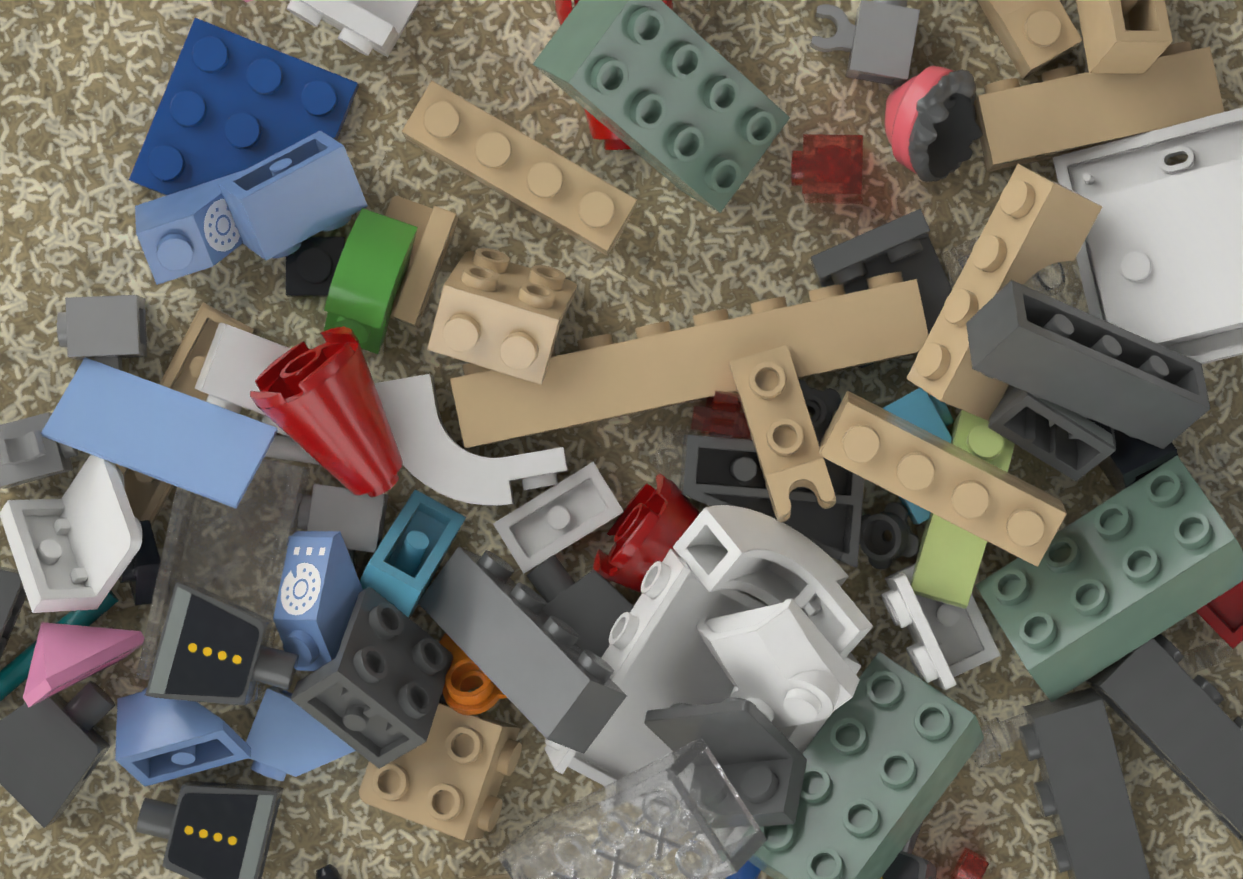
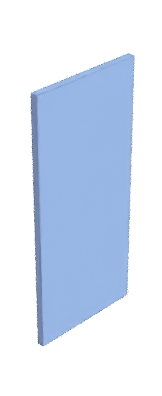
[41,357,278,509]

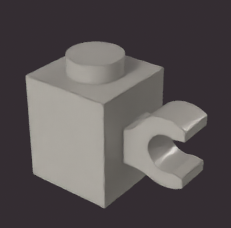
[810,0,920,86]
[57,295,147,371]
[0,412,78,489]
[298,484,389,571]

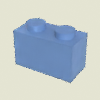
[218,131,368,261]

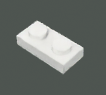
[493,462,624,574]

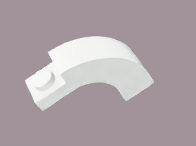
[374,374,568,506]

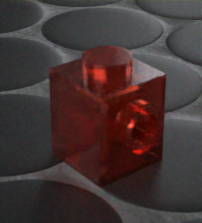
[791,134,865,204]

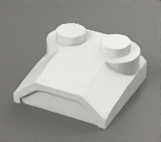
[696,598,860,729]

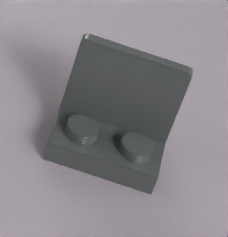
[811,208,952,368]
[291,587,453,769]
[644,697,807,832]

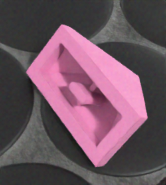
[23,622,147,708]

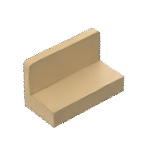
[385,196,459,328]

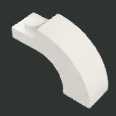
[673,505,873,660]

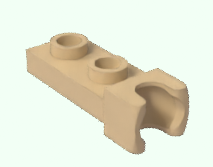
[730,345,836,522]

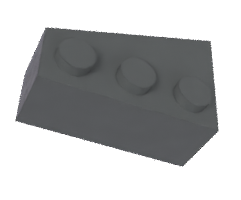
[680,434,864,568]

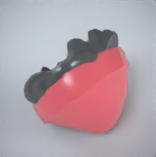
[884,65,983,182]

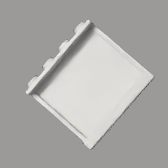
[544,548,861,864]

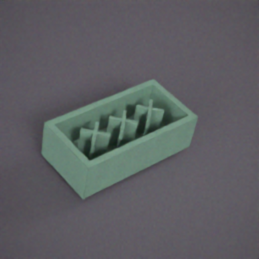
[533,0,790,213]
[975,455,1243,702]
[736,652,984,879]

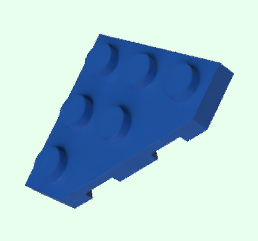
[129,18,359,196]

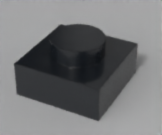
[286,237,346,297]
[119,520,161,606]

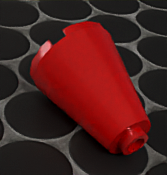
[250,326,403,497]
[593,474,700,593]

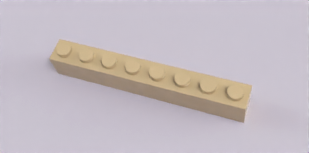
[450,271,929,449]

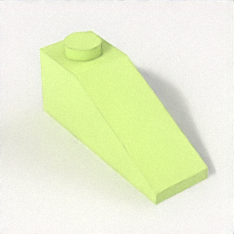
[910,410,1015,609]

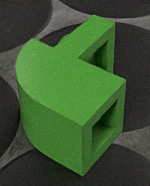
[324,208,418,354]

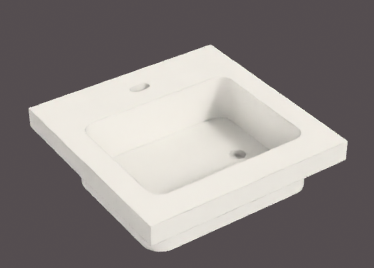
[1052,107,1243,364]

